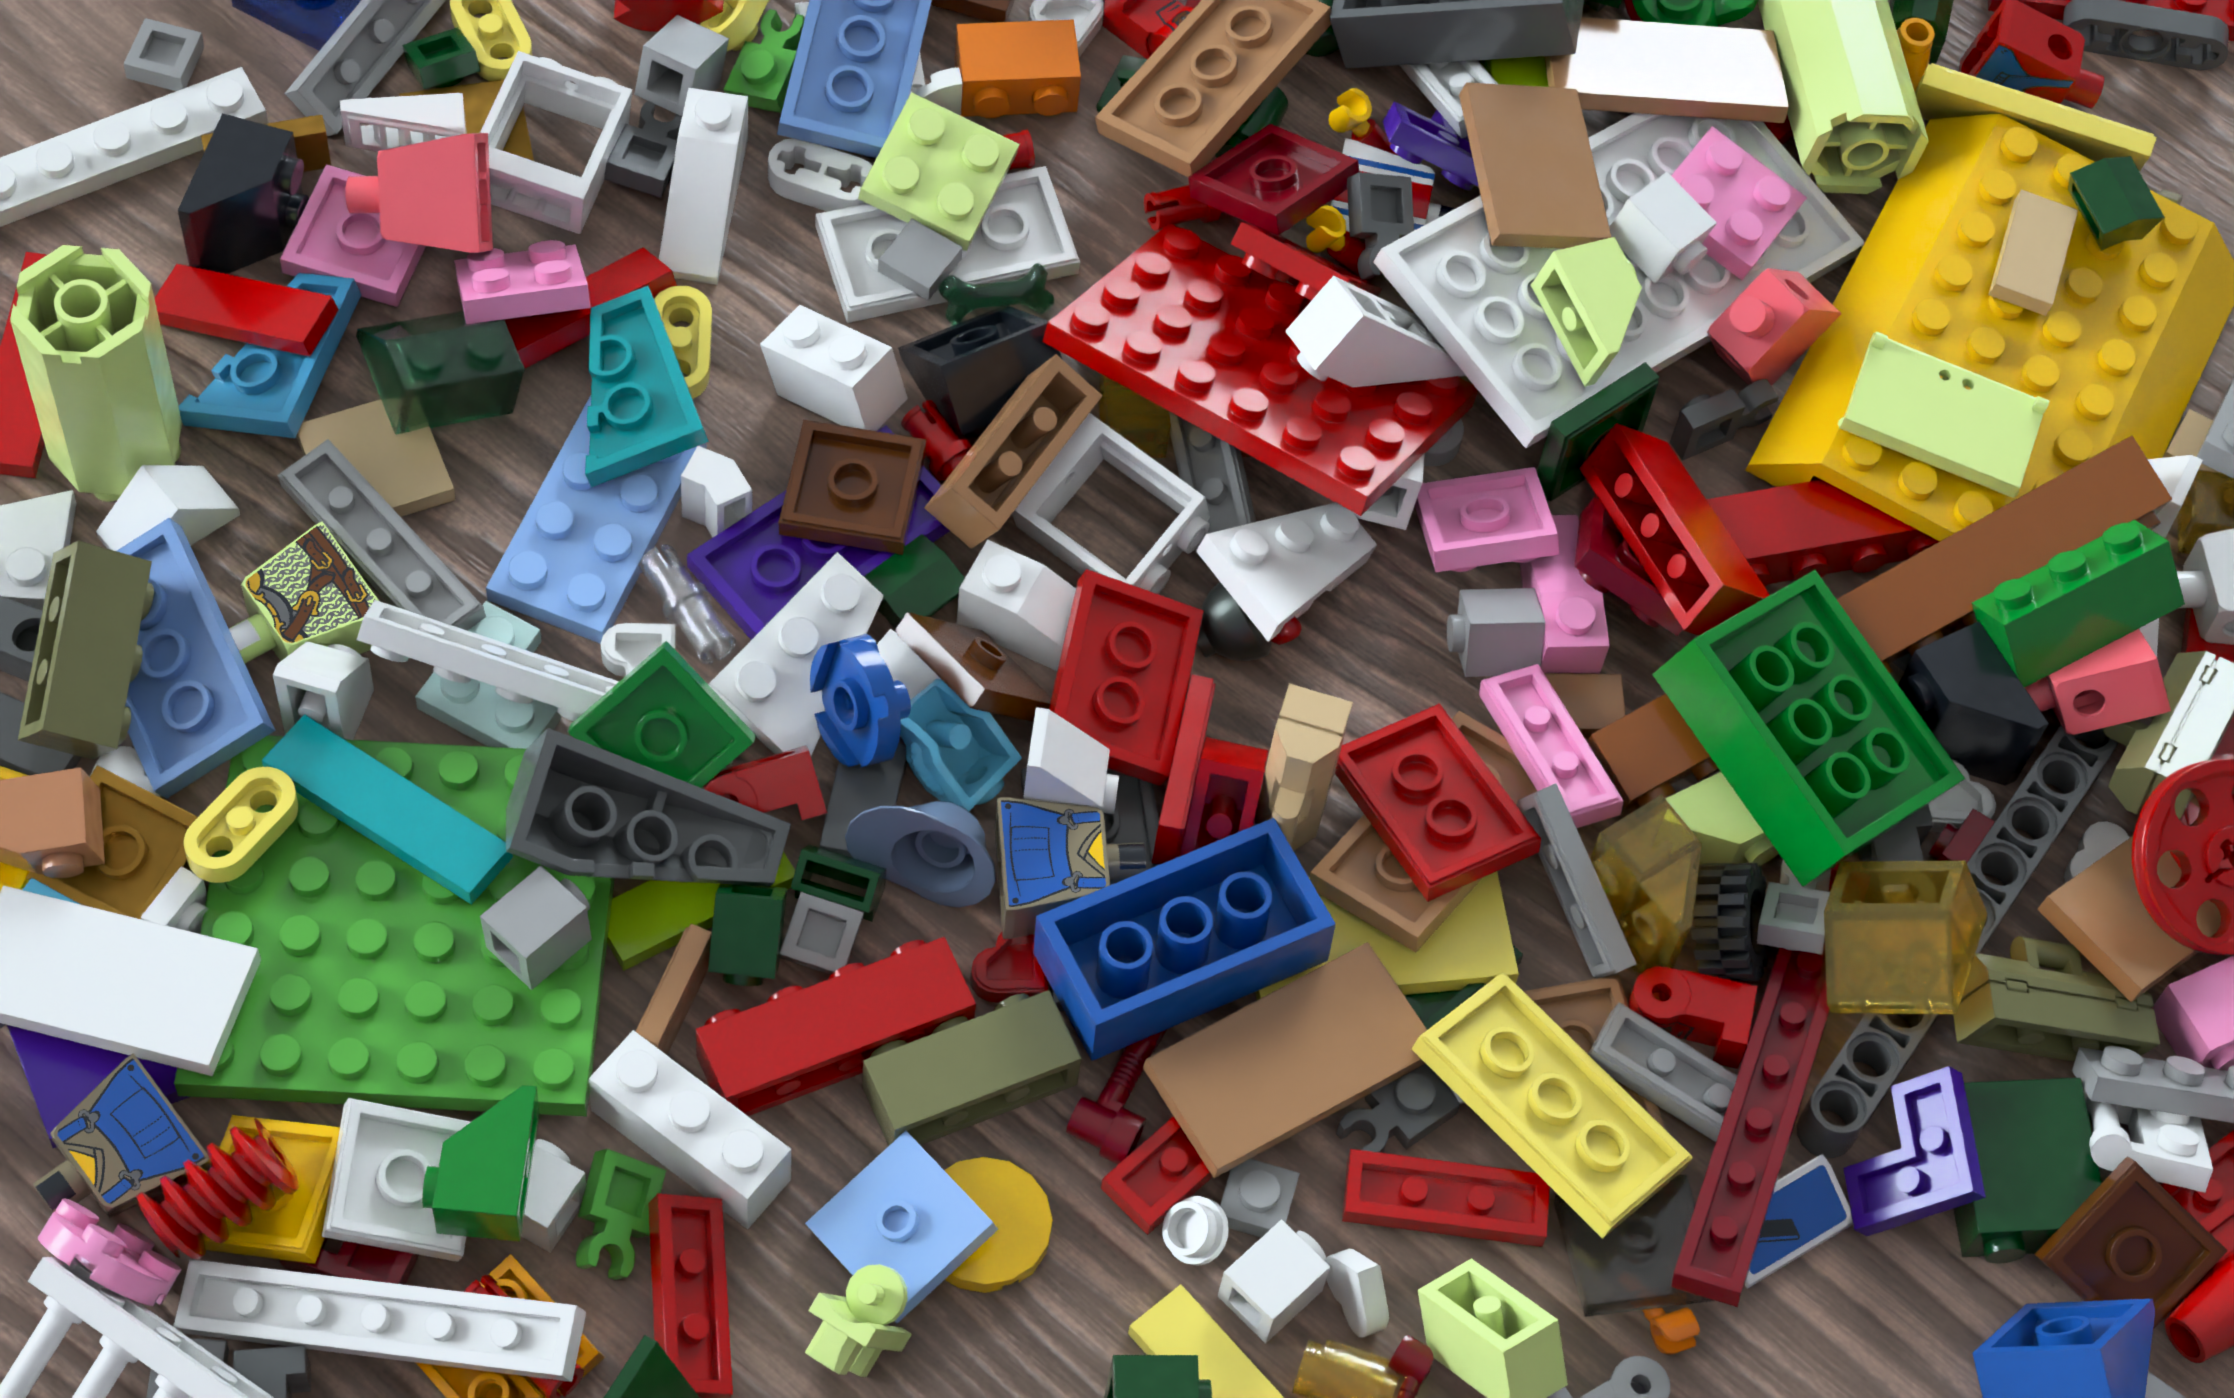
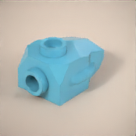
[900,679,1022,811]

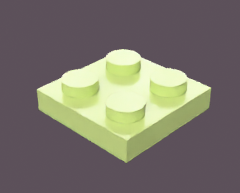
[858,92,1020,251]

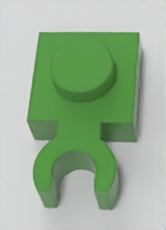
[723,9,805,113]
[576,1149,666,1280]

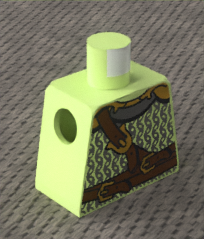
[229,521,379,663]

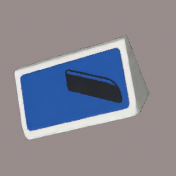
[1745,1154,1853,1289]

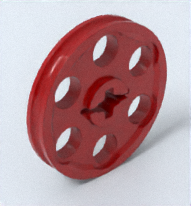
[2131,758,2234,955]

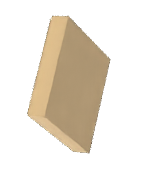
[296,389,455,517]

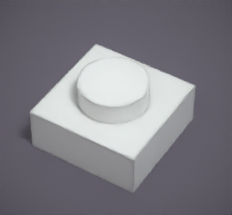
[141,866,209,934]

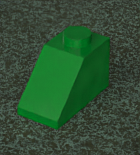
[422,1085,540,1242]

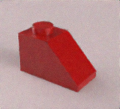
[1180,737,1269,856]

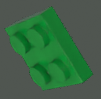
[568,641,756,788]

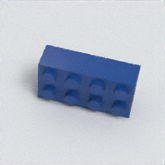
[1033,818,1336,1061]

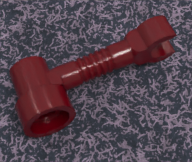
[1066,1029,1167,1165]

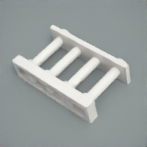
[0,1257,274,1398]

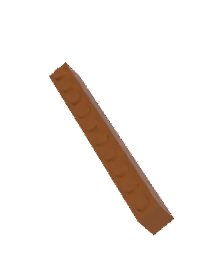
[1587,435,2172,813]

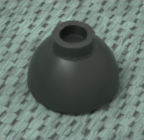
[1197,582,1272,661]

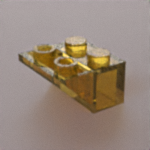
[1590,794,1702,973]
[1824,860,1988,1014]

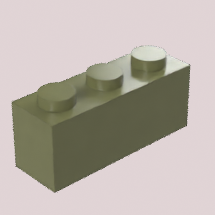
[18,540,154,759]
[862,990,1082,1146]

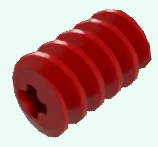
[136,1118,299,1260]

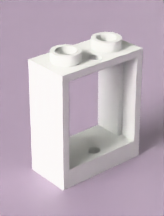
[480,51,632,234]
[1012,413,1210,594]

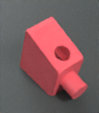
[345,133,493,253]
[1707,268,1842,386]
[2025,629,2171,735]

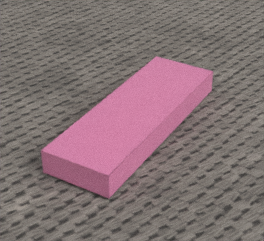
[1479,664,1624,828]

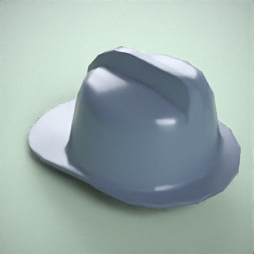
[845,801,996,908]

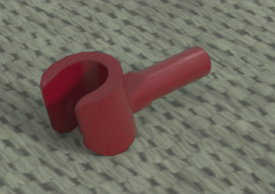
[1388,1335,1434,1398]

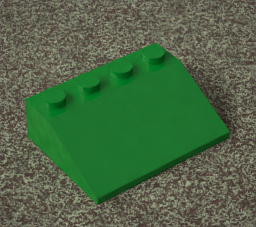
[1652,570,1965,887]

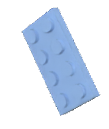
[486,395,707,644]

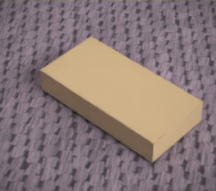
[1988,189,2078,316]

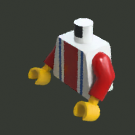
[1306,88,1456,277]

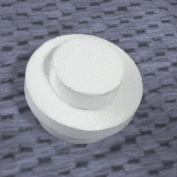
[1162,1196,1228,1265]

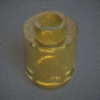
[1292,1339,1399,1398]

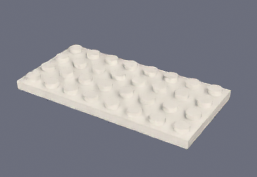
[1373,113,1865,448]

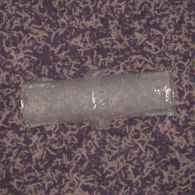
[639,544,736,664]

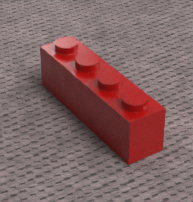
[1579,423,1770,636]
[1706,479,1940,587]
[696,936,976,1116]

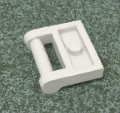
[2082,1087,2213,1193]

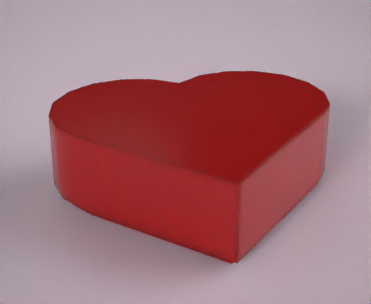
[970,932,1048,1003]

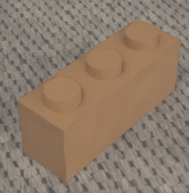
[924,354,1103,549]

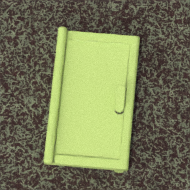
[1838,331,2050,498]

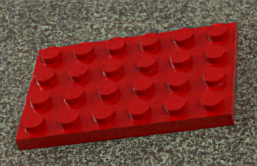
[1043,223,1478,516]

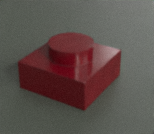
[1928,808,1995,894]

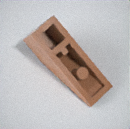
[0,767,105,878]

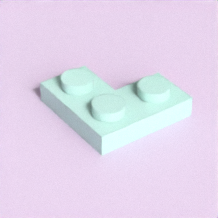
[415,601,561,749]

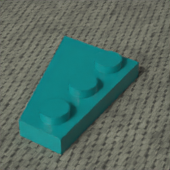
[585,286,709,488]

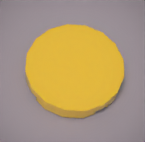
[944,1157,1053,1293]

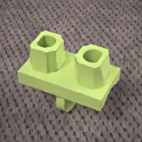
[805,1264,912,1377]

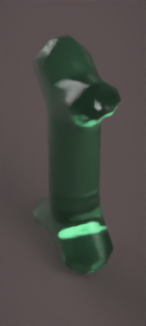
[938,263,1054,326]

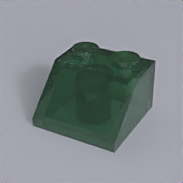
[356,311,525,434]

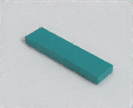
[262,714,513,905]

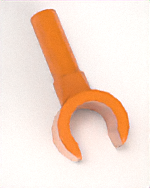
[1617,1272,1700,1354]

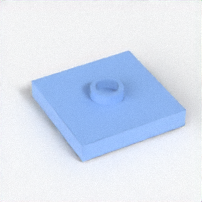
[805,1131,998,1323]

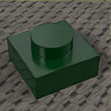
[402,27,480,89]

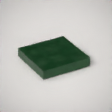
[1537,362,1659,502]

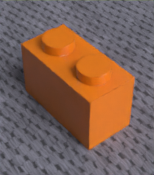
[954,19,1081,118]

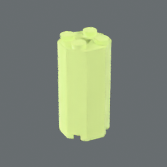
[1758,0,1929,194]
[10,245,182,502]

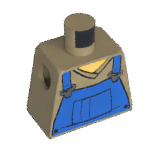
[994,797,1146,939]
[33,1053,212,1218]

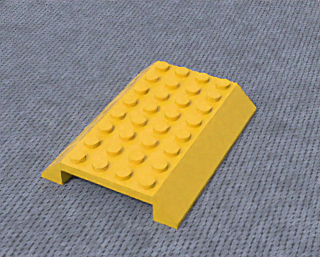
[1745,113,2234,541]

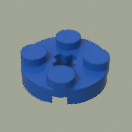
[810,634,911,768]

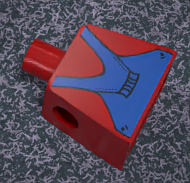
[1958,0,2105,109]

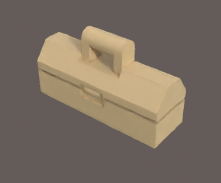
[1255,683,1353,851]

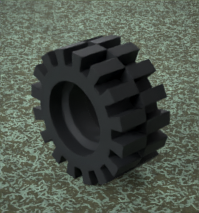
[1691,863,1770,981]

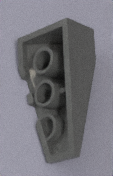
[506,728,791,887]

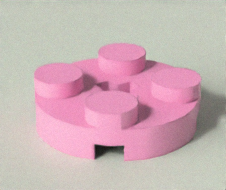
[38,1198,182,1306]

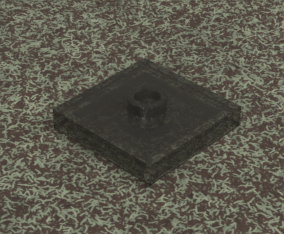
[1554,1174,1715,1317]

